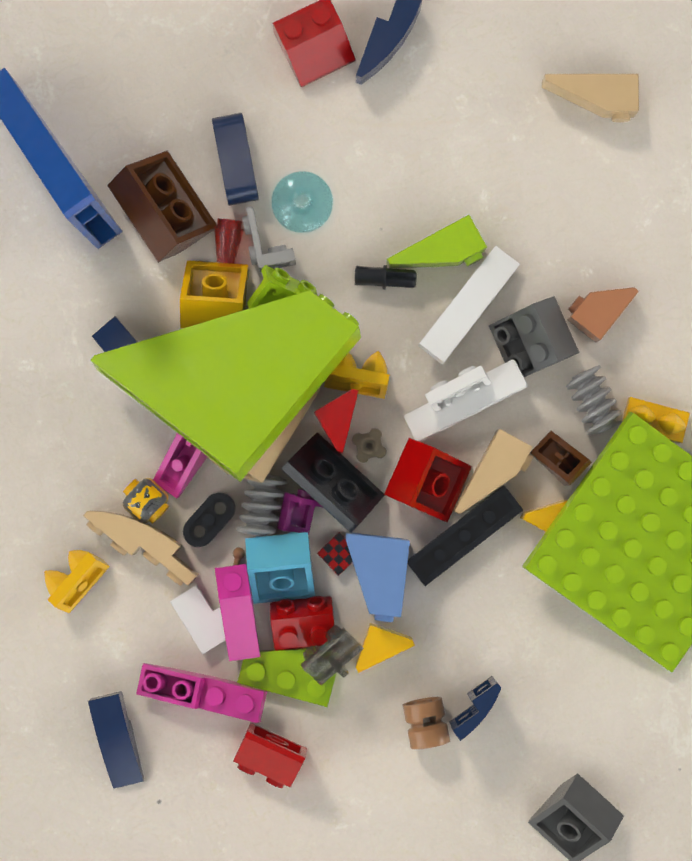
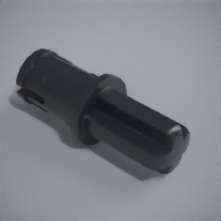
[355,265,417,290]

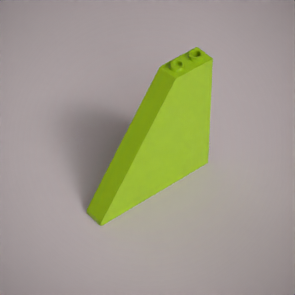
[91,290,361,482]

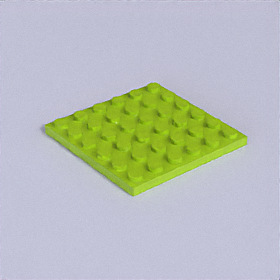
[522,412,692,672]

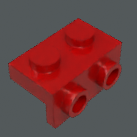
[270,596,337,651]

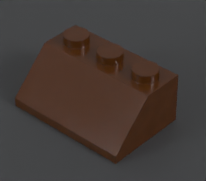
[107,150,218,263]

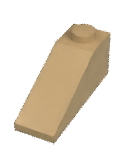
[542,74,639,123]
[453,429,533,514]

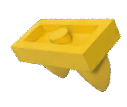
[324,351,390,399]
[622,397,690,443]
[44,550,110,613]

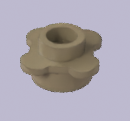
[352,428,386,463]

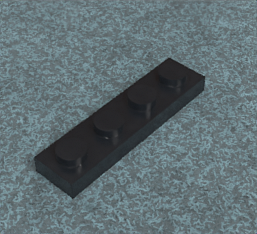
[407,485,523,586]

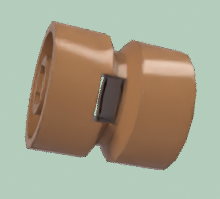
[402,697,450,749]

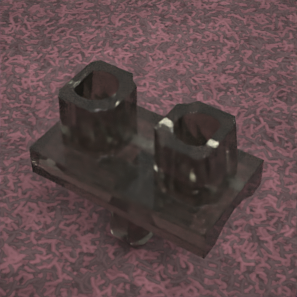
[300,625,364,685]

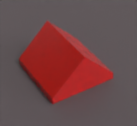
[314,389,359,454]

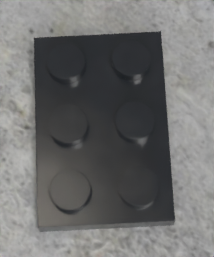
[281,432,385,533]

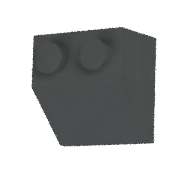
[528,773,624,861]

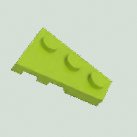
[237,646,344,707]

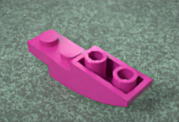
[136,663,267,723]

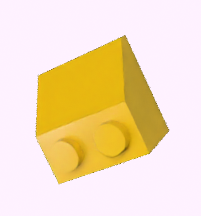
[180,261,248,328]

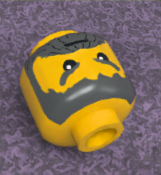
[123,478,169,524]

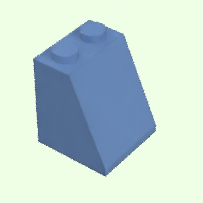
[345,532,410,622]

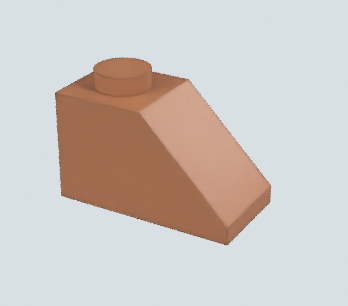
[567,287,639,342]

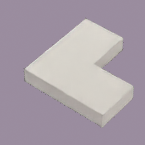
[170,585,256,654]

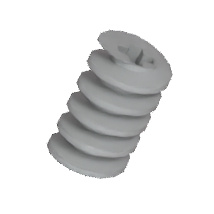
[566,365,623,435]
[236,474,287,537]

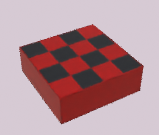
[317,532,353,576]

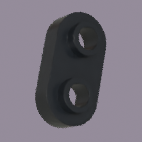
[183,493,236,547]

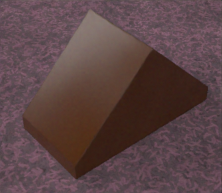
[530,431,592,486]

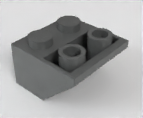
[489,296,579,377]

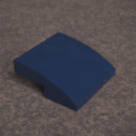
[449,676,501,741]

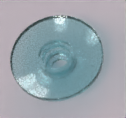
[272,171,333,233]

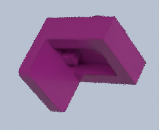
[277,489,323,535]

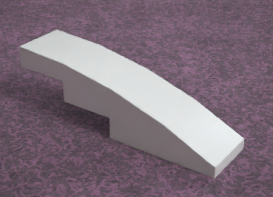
[418,246,520,365]

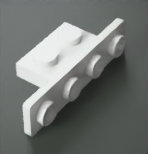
[404,360,527,442]

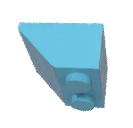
[245,532,315,604]

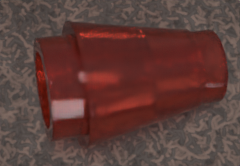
[214,218,244,264]

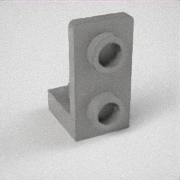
[242,206,296,272]

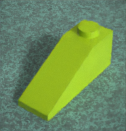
[386,215,487,268]

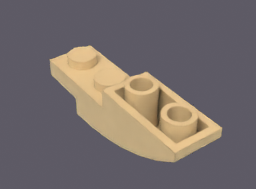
[83,510,199,586]

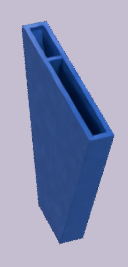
[0,68,123,249]

